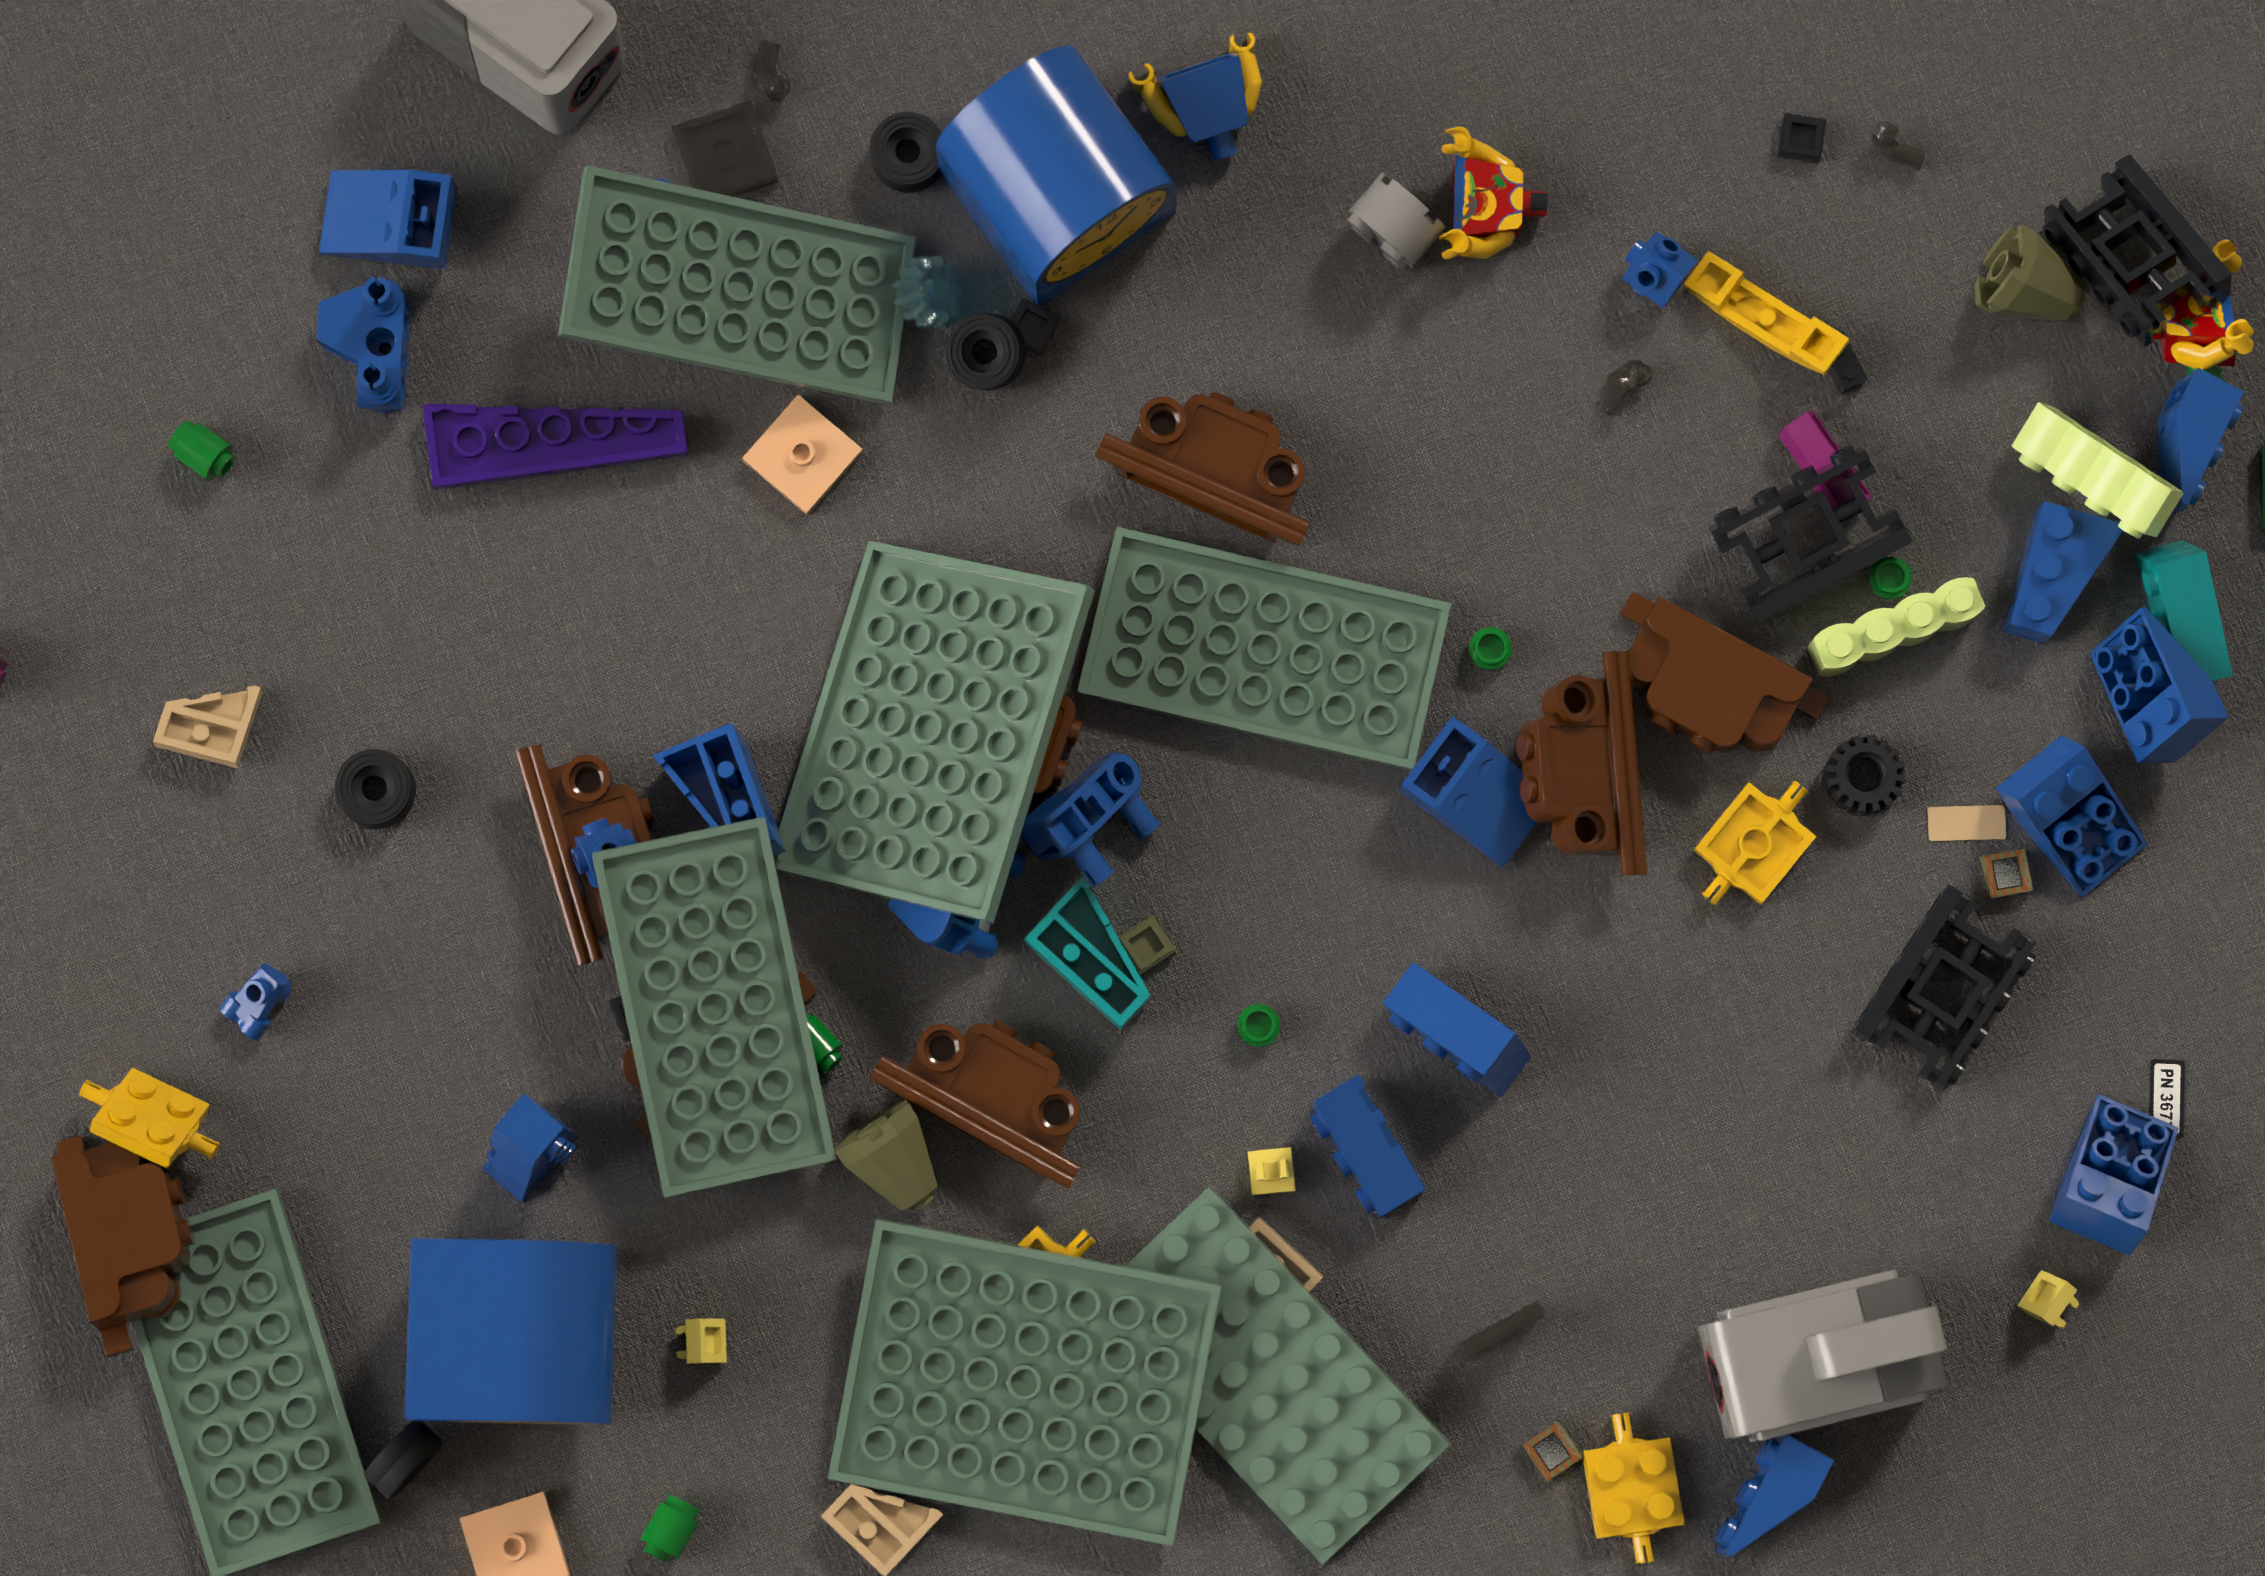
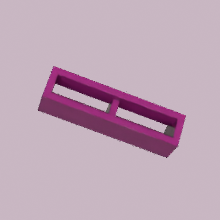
[1778,410,1873,508]

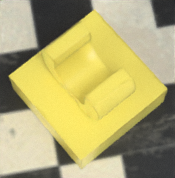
[1247,1147,1295,1196]
[2017,1270,2079,1327]
[676,1318,727,1364]

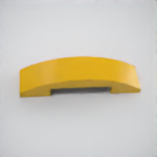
[1684,251,1850,375]

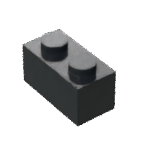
[1828,331,1868,395]

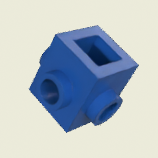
[1621,231,1698,308]
[571,818,636,888]

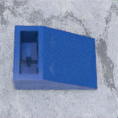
[319,170,458,270]
[2157,368,2244,516]
[2089,607,2229,764]
[1399,716,1537,868]
[1995,735,2148,898]
[2049,1094,2179,1256]
[1714,1435,1834,1557]

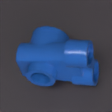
[220,964,291,1040]

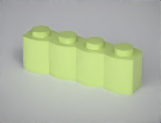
[2012,402,2184,539]
[1807,577,1985,676]

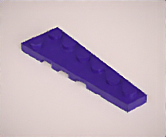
[422,404,689,490]

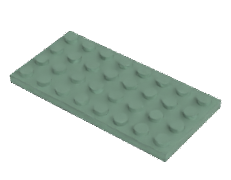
[558,165,916,405]
[1077,526,1452,771]
[592,817,836,1198]
[1126,1186,1451,1565]
[133,1189,383,1576]

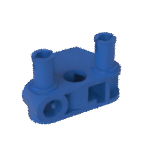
[316,277,410,414]
[1021,750,1161,887]
[888,851,1026,960]

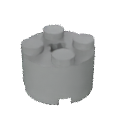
[1347,172,1446,271]

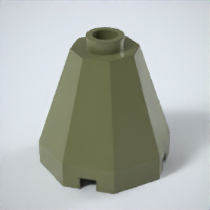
[1974,225,2085,322]
[834,1099,937,1212]

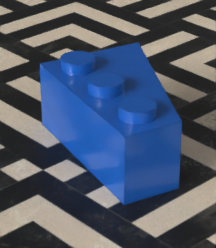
[2002,501,2123,644]
[652,723,786,857]
[1382,962,1532,1098]
[1309,1074,1426,1219]
[483,1093,578,1202]

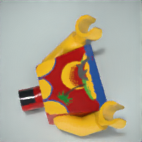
[1439,126,1548,260]
[2135,240,2254,371]

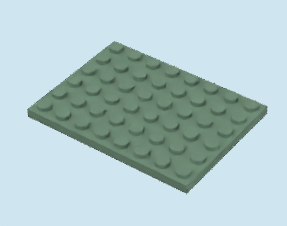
[773,540,1095,924]
[828,1218,1222,1546]

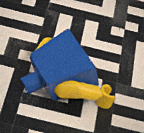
[1129,32,1262,160]

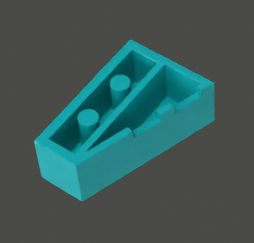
[2133,540,2233,681]
[1025,875,1151,1032]

